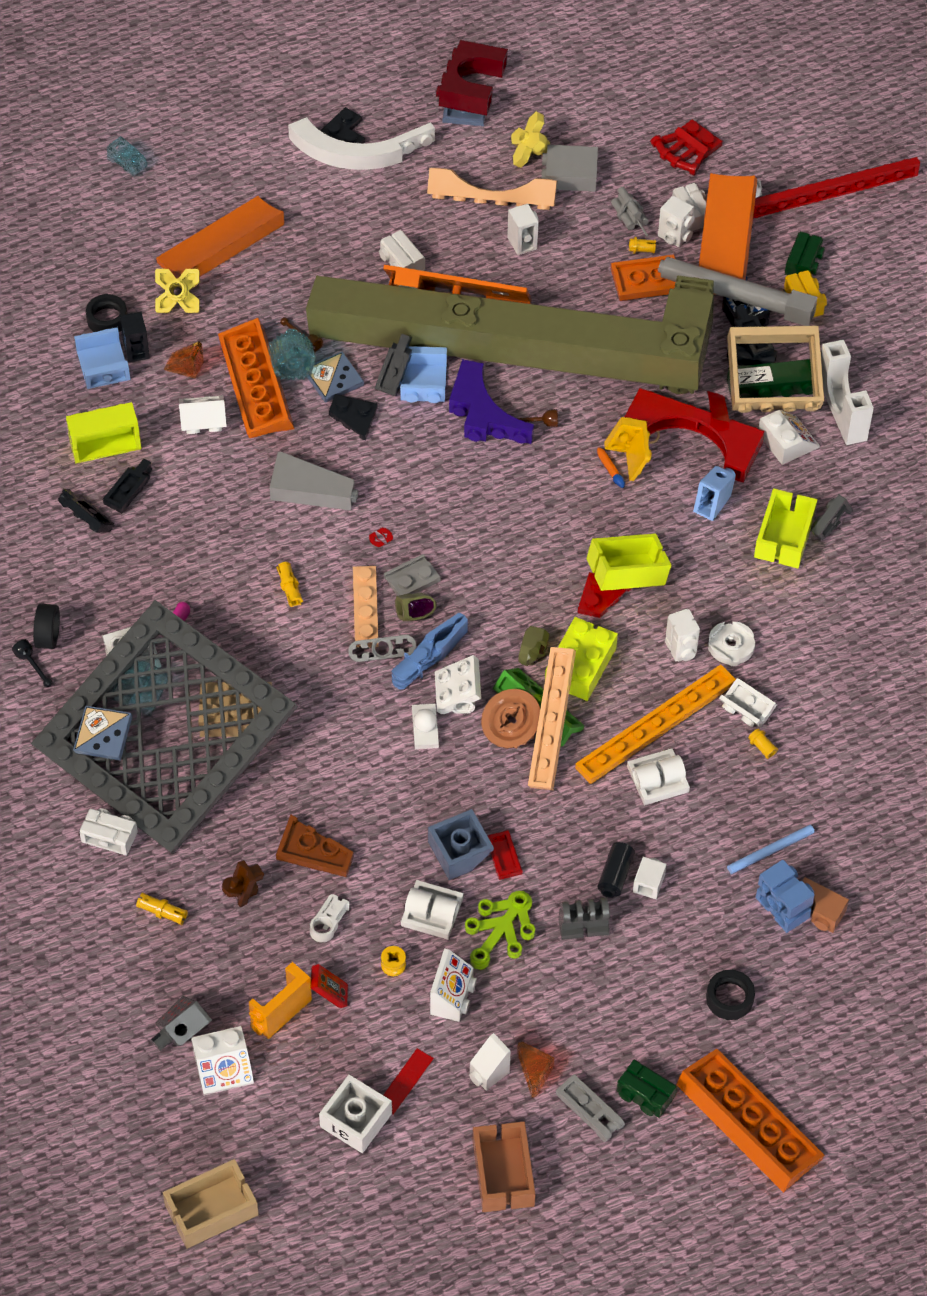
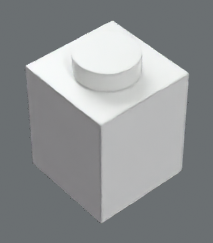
[633,857,666,899]

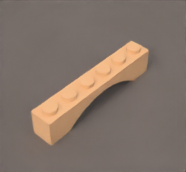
[427,167,557,210]

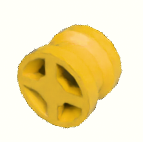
[381,946,406,976]

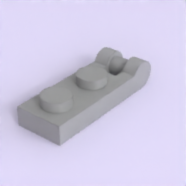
[556,1074,625,1142]

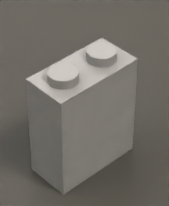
[541,145,598,192]

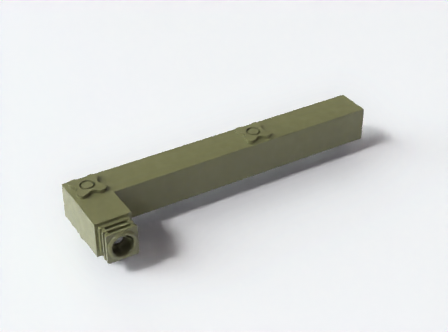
[306,275,714,394]

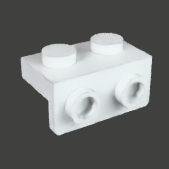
[719,678,777,728]

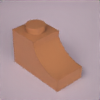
[803,877,849,933]

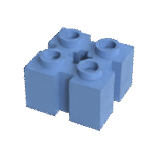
[756,860,815,933]

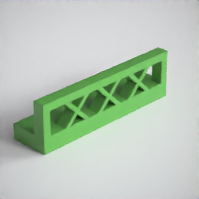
[492,668,585,747]

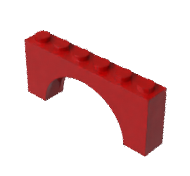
[625,388,765,483]

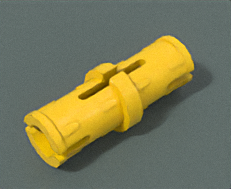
[276,562,303,607]
[136,892,188,925]

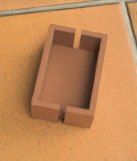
[472,1121,535,1212]

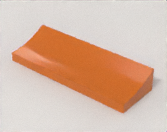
[699,173,757,280]
[156,196,284,279]
[218,318,295,438]
[676,1049,825,1193]

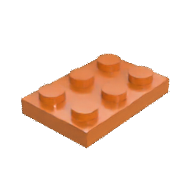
[610,254,675,301]

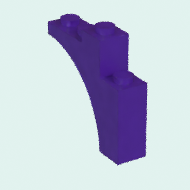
[449,359,534,444]

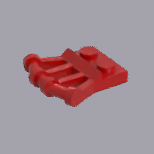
[650,119,723,176]

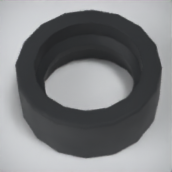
[85,294,128,332]
[33,603,60,649]
[706,969,755,1020]

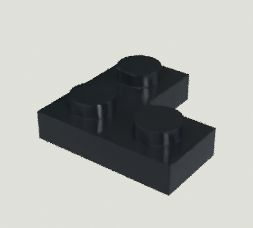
[320,107,365,144]

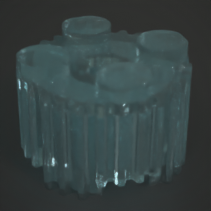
[268,329,316,380]

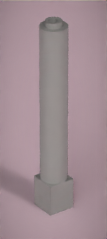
[658,257,818,326]

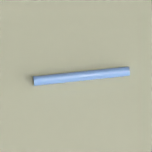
[727,824,815,874]

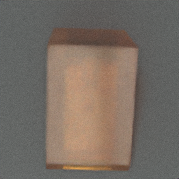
[164,341,204,379]
[517,1042,554,1098]

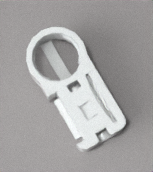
[310,894,349,942]

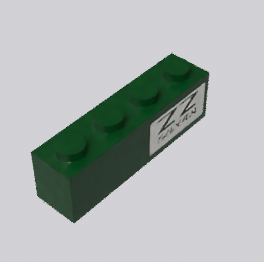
[727,359,813,401]

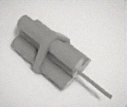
[611,187,649,237]

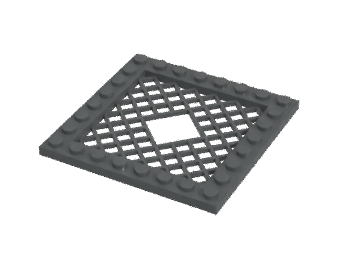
[31,600,298,854]

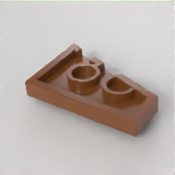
[276,814,354,877]

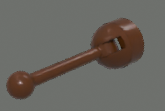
[280,317,323,354]
[517,409,558,427]

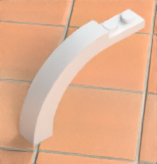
[288,117,435,170]

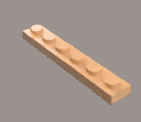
[528,647,576,790]

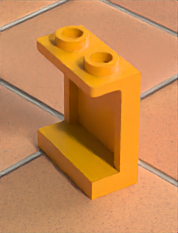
[249,962,312,1039]

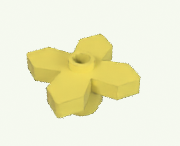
[511,111,550,168]
[155,269,200,313]

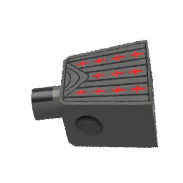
[151,996,212,1051]

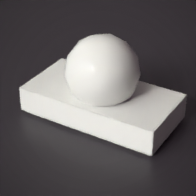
[412,704,439,749]

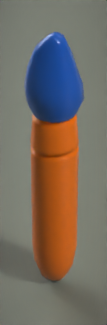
[597,447,625,488]

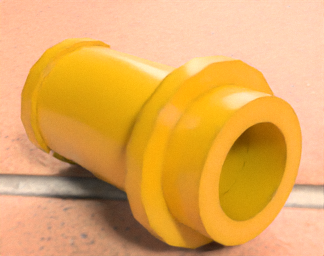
[629,237,656,254]
[748,728,778,759]

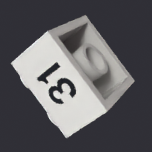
[319,1075,392,1154]

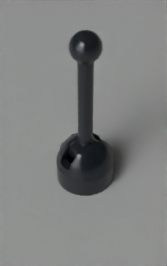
[12,639,52,688]

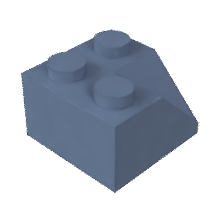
[428,809,494,880]

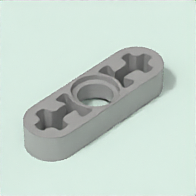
[348,635,416,662]

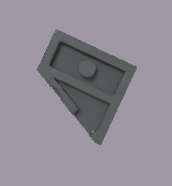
[811,494,853,541]

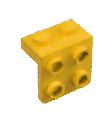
[604,417,652,481]

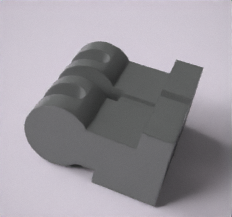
[558,897,610,940]

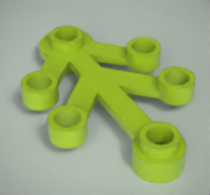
[465,891,535,970]

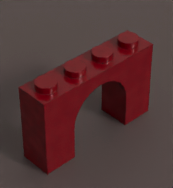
[436,40,508,116]

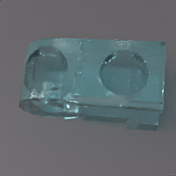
[107,136,148,176]

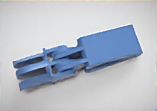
[392,613,468,690]

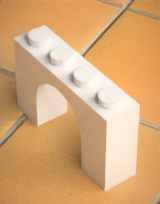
[821,340,874,445]

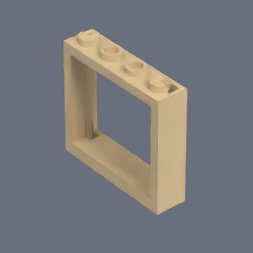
[727,326,824,413]

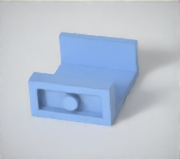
[74,327,130,389]
[400,346,447,403]

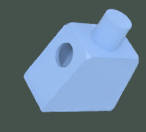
[693,466,736,521]

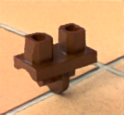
[222,860,264,908]

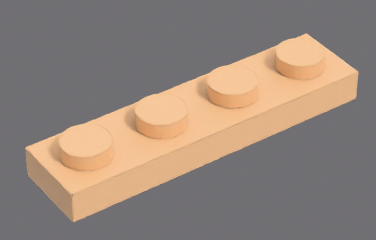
[353,566,378,647]

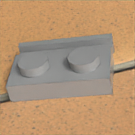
[384,554,441,596]

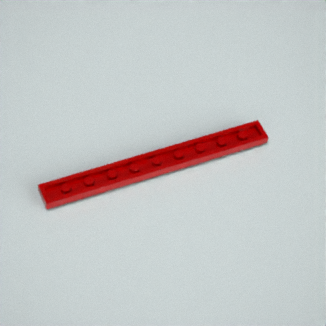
[753,157,920,219]

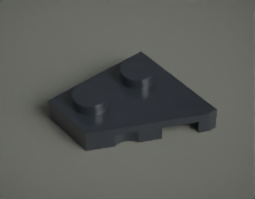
[329,394,378,441]

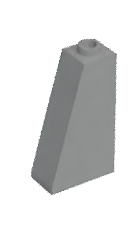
[270,452,358,510]

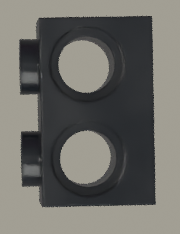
[120,312,150,363]

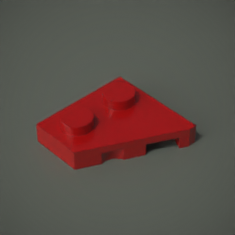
[577,572,631,618]

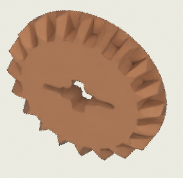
[481,689,540,749]

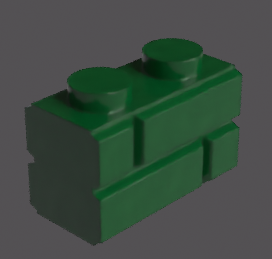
[785,231,825,275]
[616,1059,678,1118]

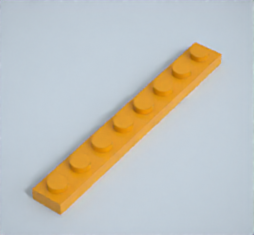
[575,664,736,784]

